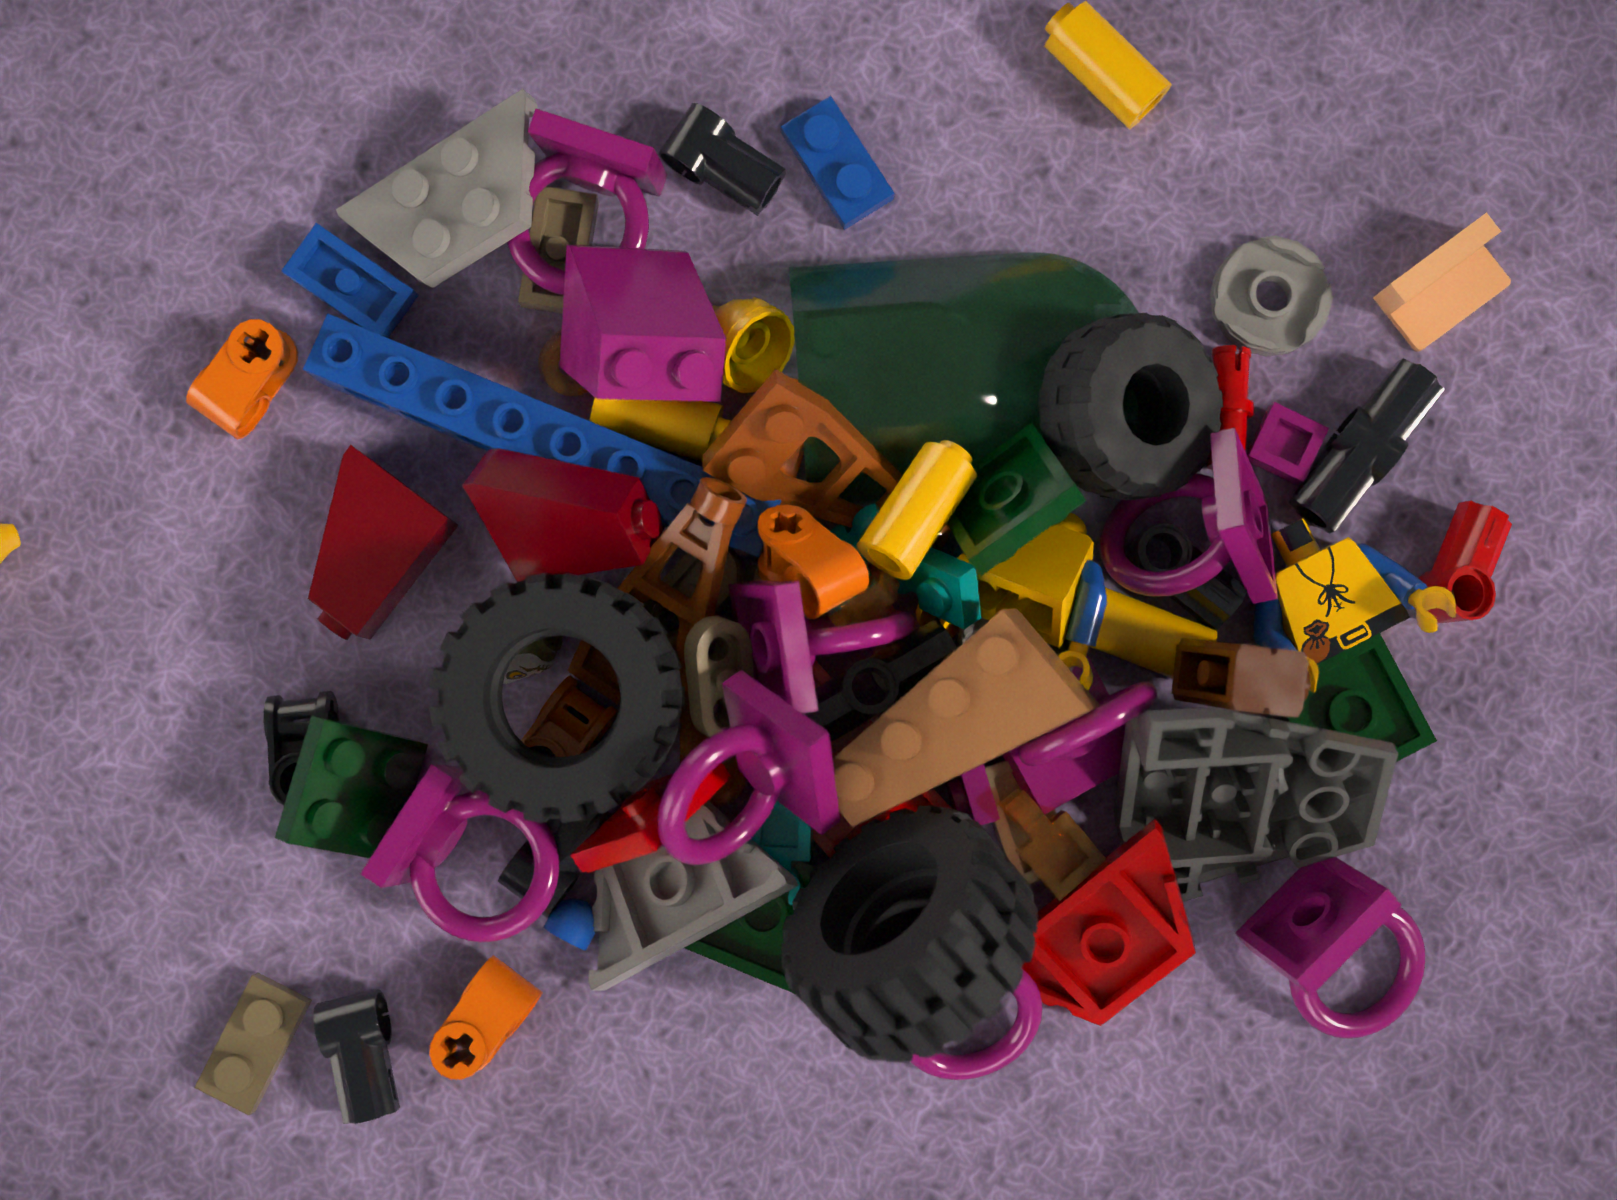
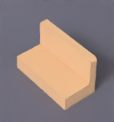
[1373,212,1511,352]

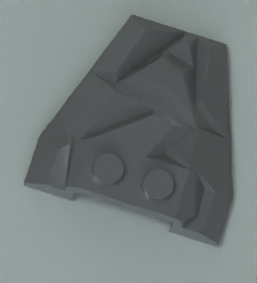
[1114,707,1398,902]

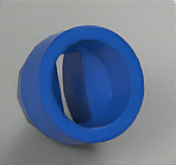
[543,898,596,951]

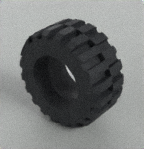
[429,573,685,823]
[781,806,1038,1062]

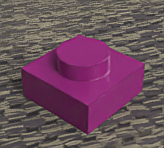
[1246,402,1329,486]
[946,764,1000,825]

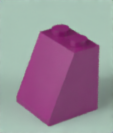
[559,245,726,401]

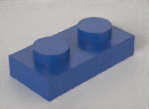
[781,95,895,230]
[281,223,419,338]

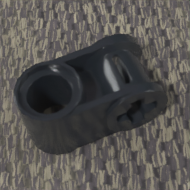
[263,691,339,806]

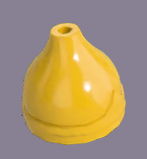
[712,297,795,393]

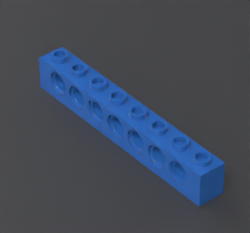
[303,313,782,564]

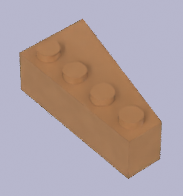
[832,609,1100,827]

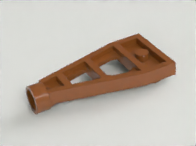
[702,369,951,551]
[567,477,747,722]

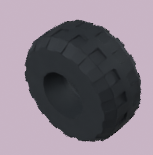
[1038,313,1223,500]

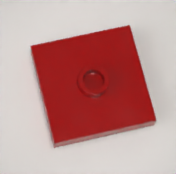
[570,762,730,873]

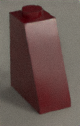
[308,445,459,640]
[462,448,664,582]

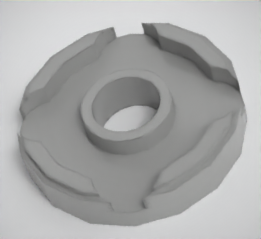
[1210,236,1333,357]

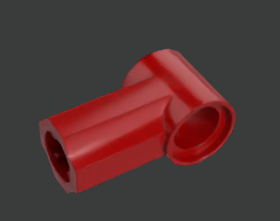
[1415,501,1512,624]

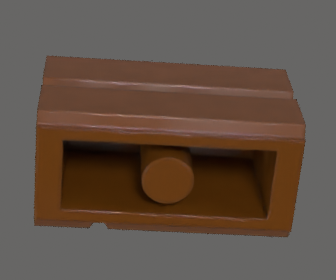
[1171,639,1311,717]

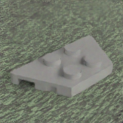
[336,89,538,288]
[588,801,798,991]

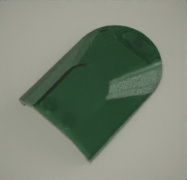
[788,252,1139,505]

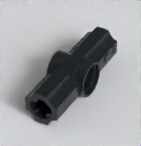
[1288,358,1444,534]
[803,618,958,743]

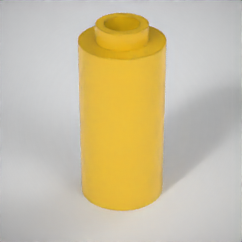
[1044,1,1172,129]
[590,398,731,462]
[857,440,977,580]
[1089,587,1217,679]

